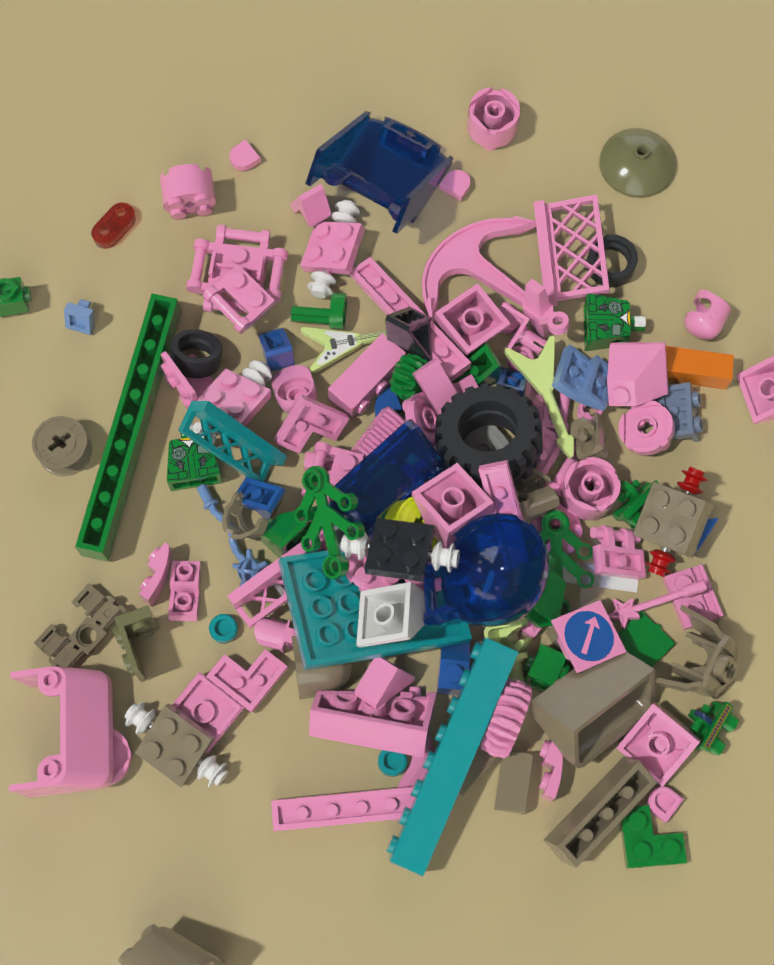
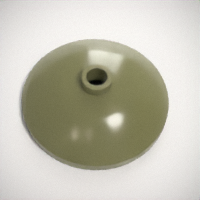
[599,128,676,198]

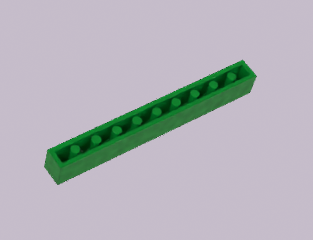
[75,293,182,562]

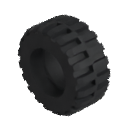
[434,383,543,492]

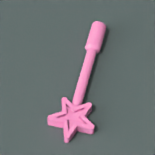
[608,580,707,630]

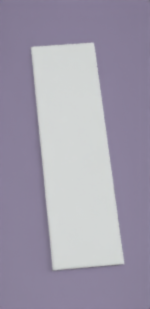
[563,562,638,593]

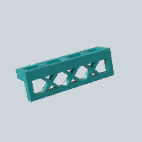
[178,401,287,482]

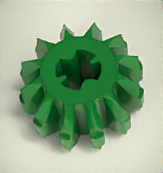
[390,353,428,400]

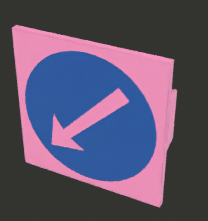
[551,600,626,673]

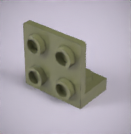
[113,605,159,682]

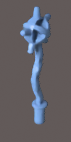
[197,484,268,587]

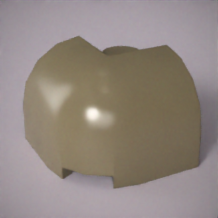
[291,636,353,699]

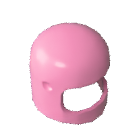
[684,290,731,340]

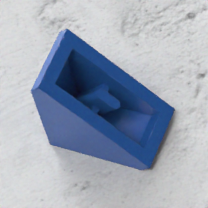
[258,328,294,372]

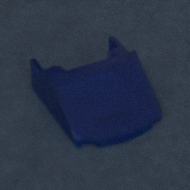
[305,111,454,234]

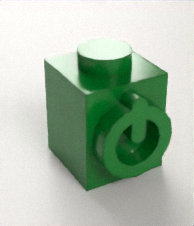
[0,277,32,317]
[523,644,570,692]

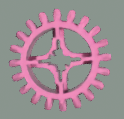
[480,678,532,759]

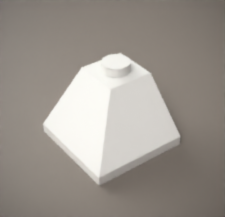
[356,582,428,648]

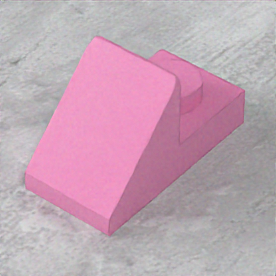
[290,184,331,227]

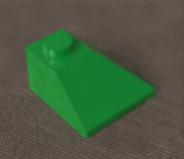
[260,506,318,558]

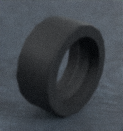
[586,235,638,287]
[170,329,222,379]

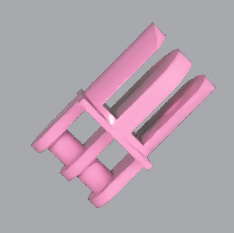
[254,618,296,654]

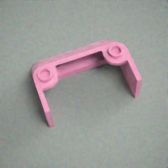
[9,666,114,797]

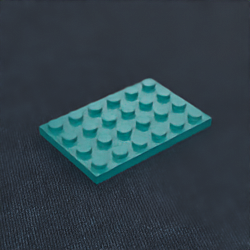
[278,549,472,670]

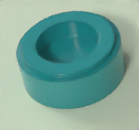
[209,614,238,644]
[378,750,407,777]

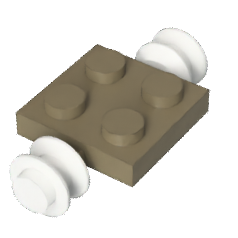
[124,702,228,788]

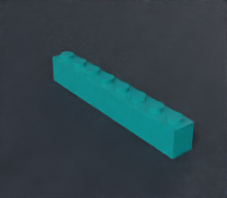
[386,638,519,876]

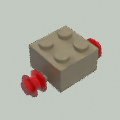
[633,467,713,577]

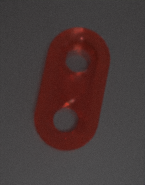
[91,202,136,249]

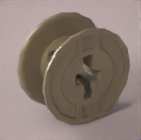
[32,416,92,477]

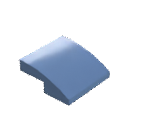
[552,344,608,411]

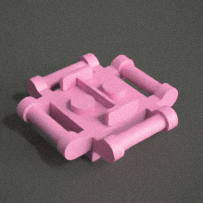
[186,224,288,314]

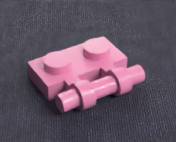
[590,525,646,580]

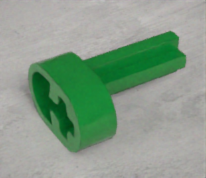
[291,292,348,330]

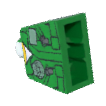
[583,294,646,351]
[167,424,223,491]

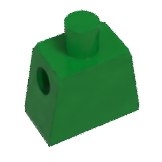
[502,554,566,628]

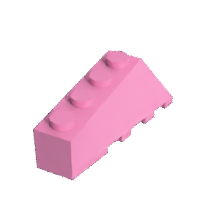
[309,690,437,758]

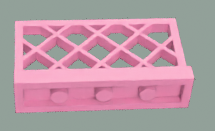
[534,194,610,306]

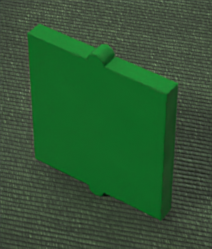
[618,611,675,667]

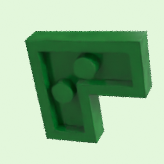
[620,805,687,869]

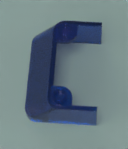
[328,419,443,537]

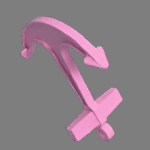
[422,216,569,339]

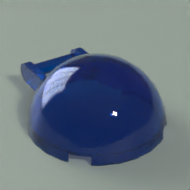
[423,513,549,627]

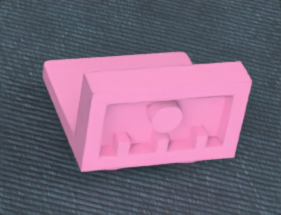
[160,351,214,409]

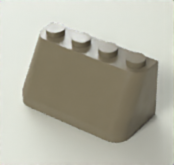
[530,652,655,768]

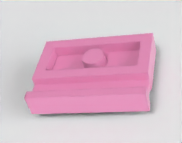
[663,564,724,631]

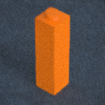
[666,346,734,390]

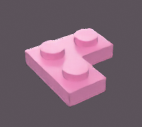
[274,394,349,453]
[206,649,288,713]

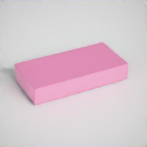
[412,358,457,415]

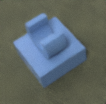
[64,299,95,335]

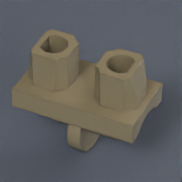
[570,412,608,461]

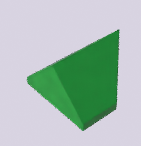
[453,343,502,387]

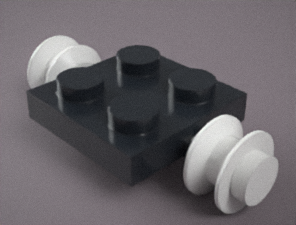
[341,518,460,582]

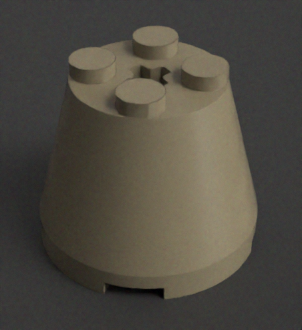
[119,924,226,965]

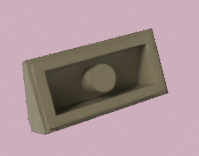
[494,752,533,815]

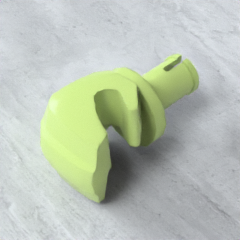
[484,614,532,682]

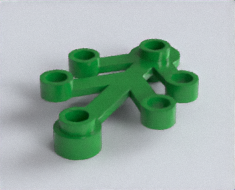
[294,466,365,579]
[530,510,594,617]

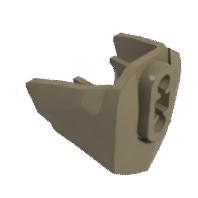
[655,605,738,699]

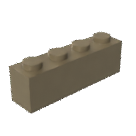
[544,757,657,868]

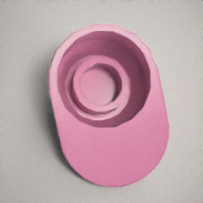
[271,365,317,413]

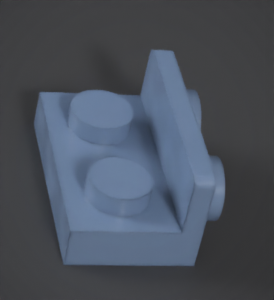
[658,382,703,442]

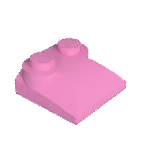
[616,702,700,787]

